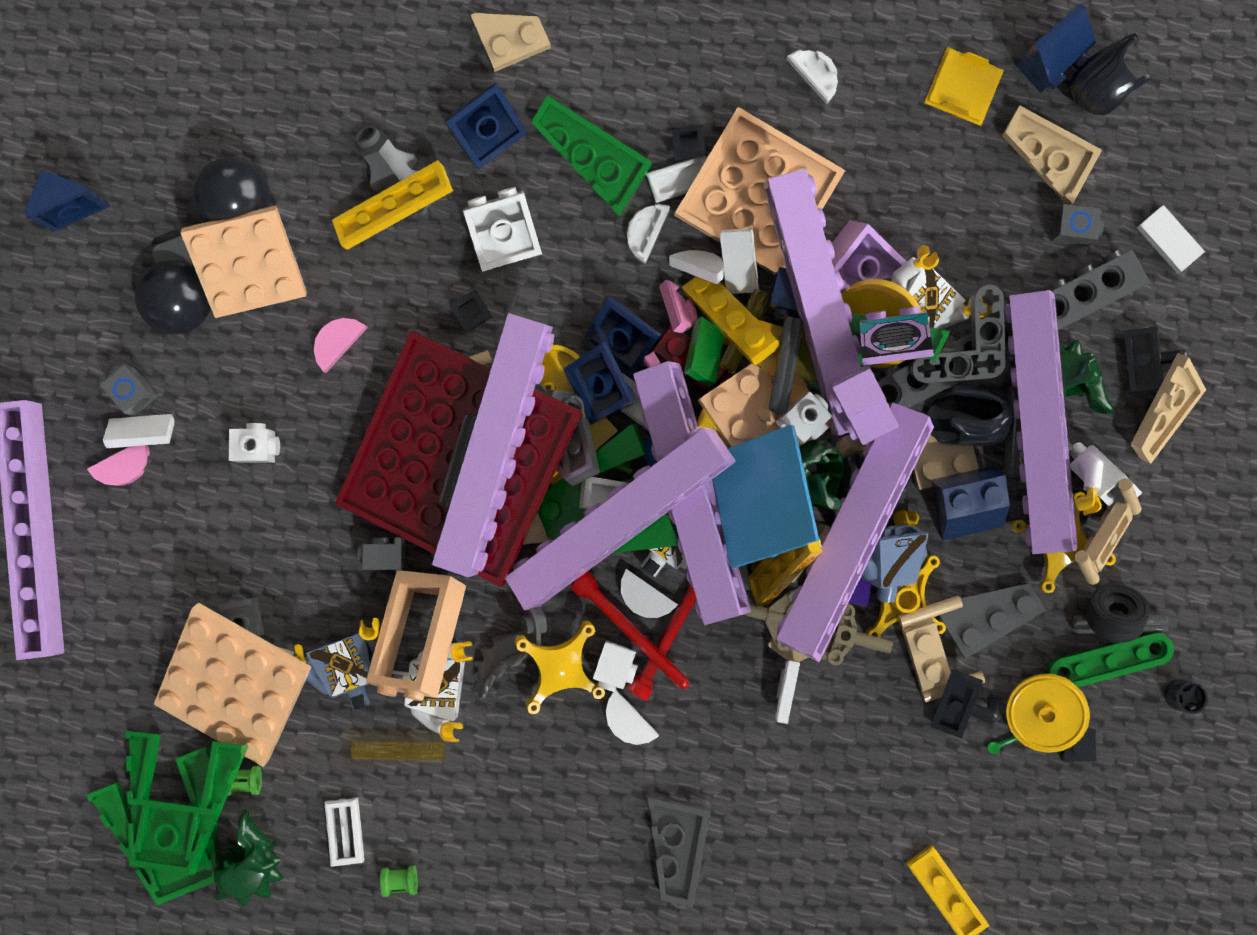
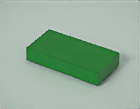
[684,317,725,387]

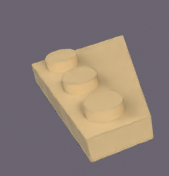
[1131,353,1206,464]

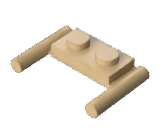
[1075,478,1141,585]
[898,595,985,703]

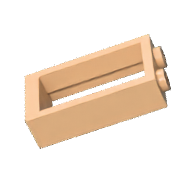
[366,570,466,701]

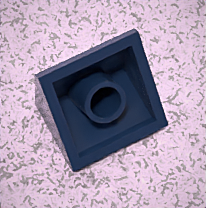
[445,82,527,170]
[24,170,110,232]
[581,296,661,378]
[563,342,635,425]

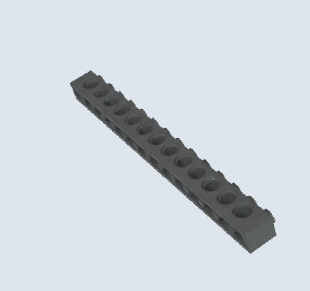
[811,249,1151,446]

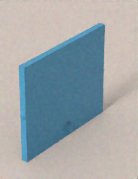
[713,425,819,568]

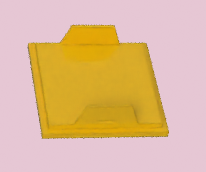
[924,47,1004,126]

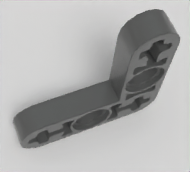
[909,284,1005,383]

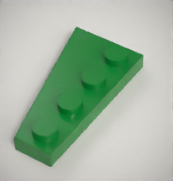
[531,95,653,216]

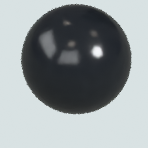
[192,158,271,223]
[135,260,211,335]

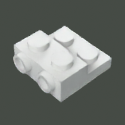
[463,187,542,272]

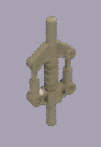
[743,590,893,665]

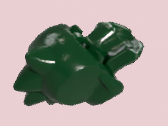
[1059,339,1114,415]
[799,437,845,510]
[213,809,283,907]

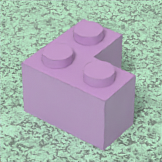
[828,365,899,445]

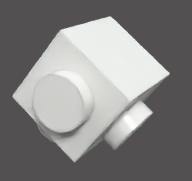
[775,392,832,444]
[229,423,280,463]
[593,640,638,692]

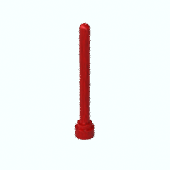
[570,571,689,690]
[625,585,697,701]

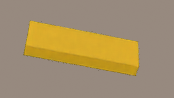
[906,845,989,935]

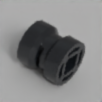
[1164,679,1208,714]

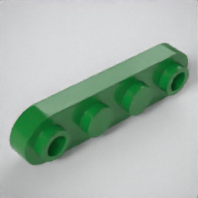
[1046,633,1174,687]

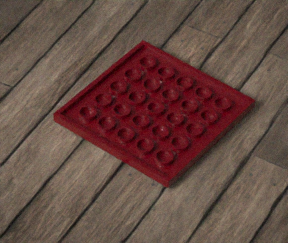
[335,331,583,587]

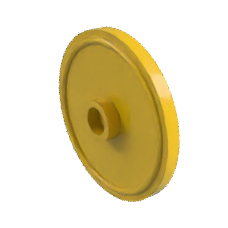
[1006,674,1090,753]

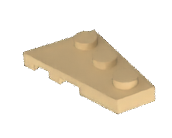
[1002,106,1102,205]

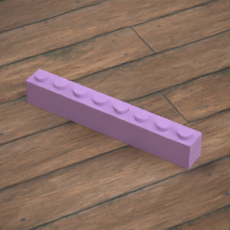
[763,168,861,435]
[1005,290,1078,554]
[432,313,554,577]
[633,361,751,625]
[0,400,64,660]
[777,403,934,662]
[506,427,736,610]

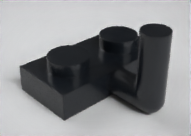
[1124,326,1191,393]
[931,669,1001,739]

